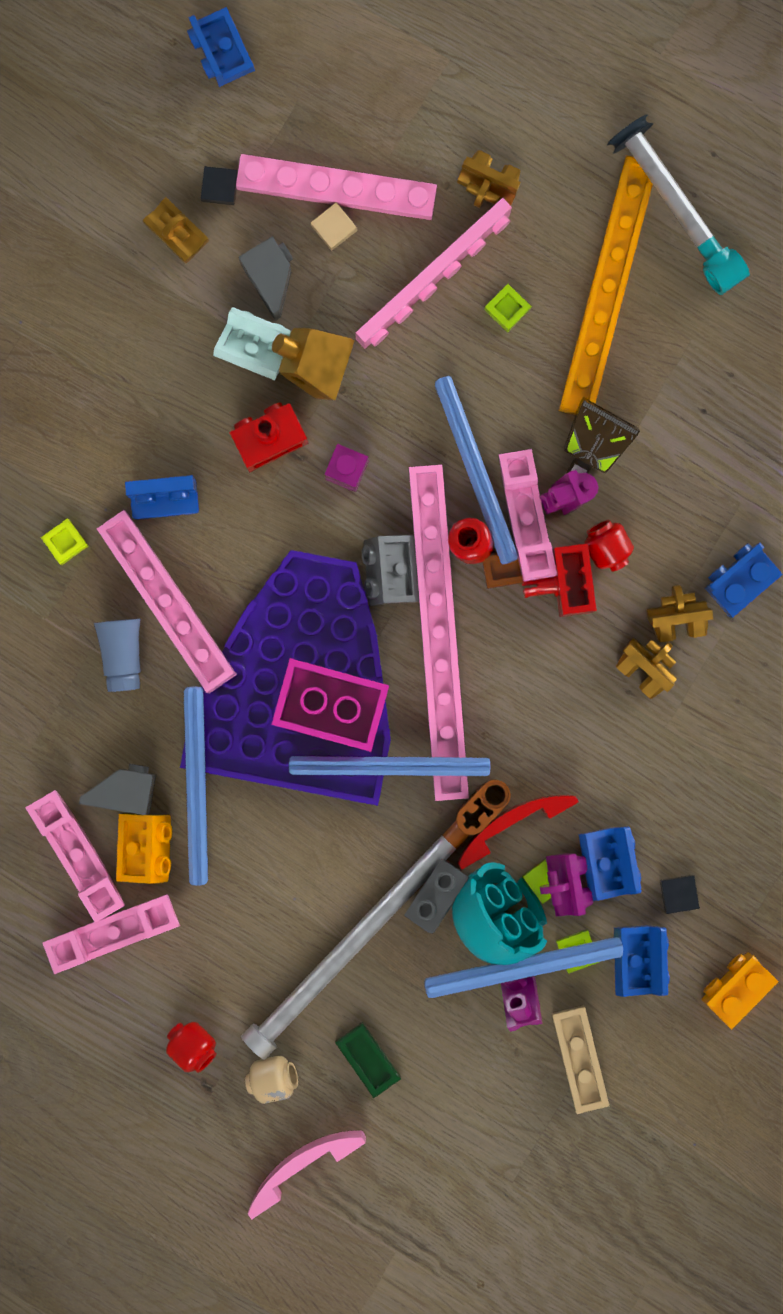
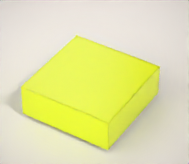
[41,518,88,565]

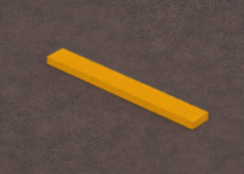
[559,155,653,415]

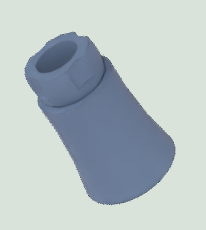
[94,619,141,692]

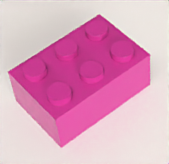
[271,658,389,752]

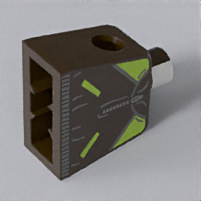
[564,397,640,474]

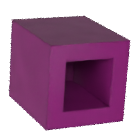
[324,444,369,492]

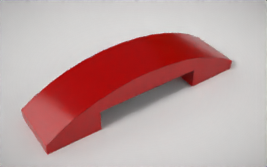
[457,795,579,870]

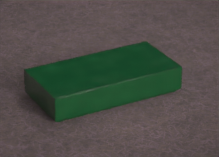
[335,1022,401,1098]

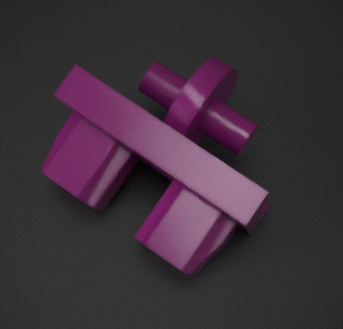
[539,470,598,516]
[540,853,593,917]
[501,976,543,1032]

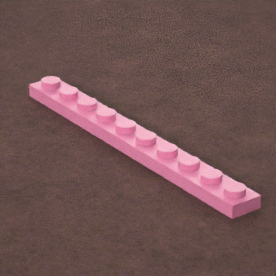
[409,465,469,801]

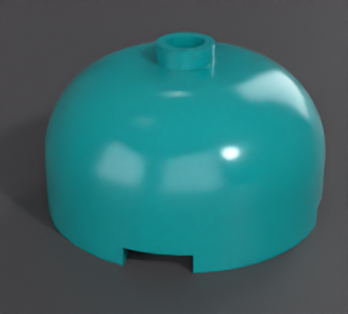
[452,862,547,965]

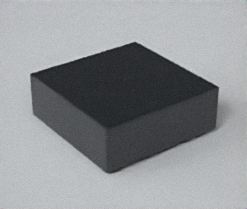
[201,166,238,205]
[660,875,700,914]

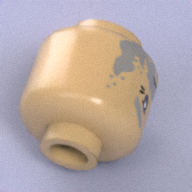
[245,1056,298,1104]

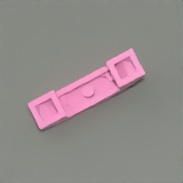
[499,449,557,581]
[25,790,125,923]
[43,894,180,974]
[248,1131,366,1220]

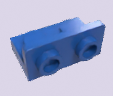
[125,475,199,520]
[705,543,783,618]

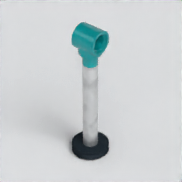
[607,114,750,295]

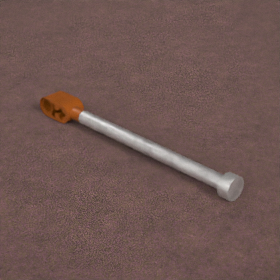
[241,779,511,1060]

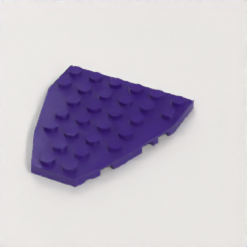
[180,550,391,806]

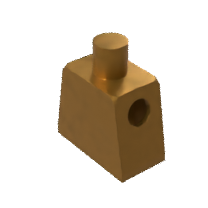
[272,328,355,400]

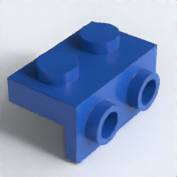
[187,7,255,87]
[578,826,642,901]
[614,925,670,997]

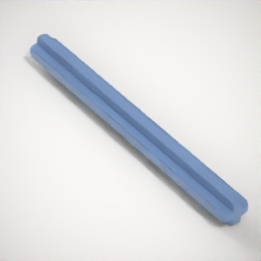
[435,376,518,564]
[184,686,208,886]
[289,756,491,776]
[424,937,623,998]

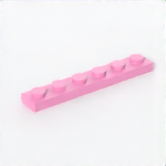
[236,154,437,220]
[356,198,512,349]
[97,510,237,694]

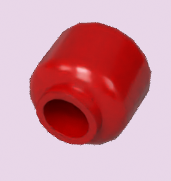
[448,518,494,564]
[584,520,634,572]
[166,1022,217,1073]

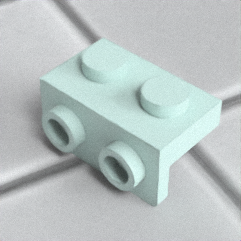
[213,307,291,380]

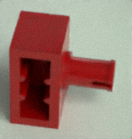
[229,402,309,473]
[522,543,597,617]

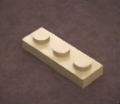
[551,1005,609,1114]

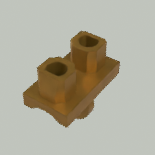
[457,150,521,208]
[142,197,209,264]
[646,585,713,642]
[616,637,677,699]

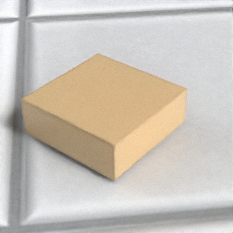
[311,202,357,251]

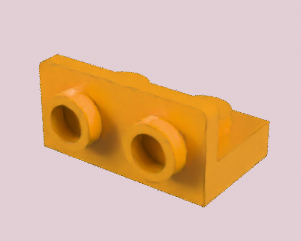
[116,814,172,884]
[701,952,779,1030]

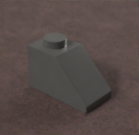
[238,236,293,321]
[79,764,157,815]

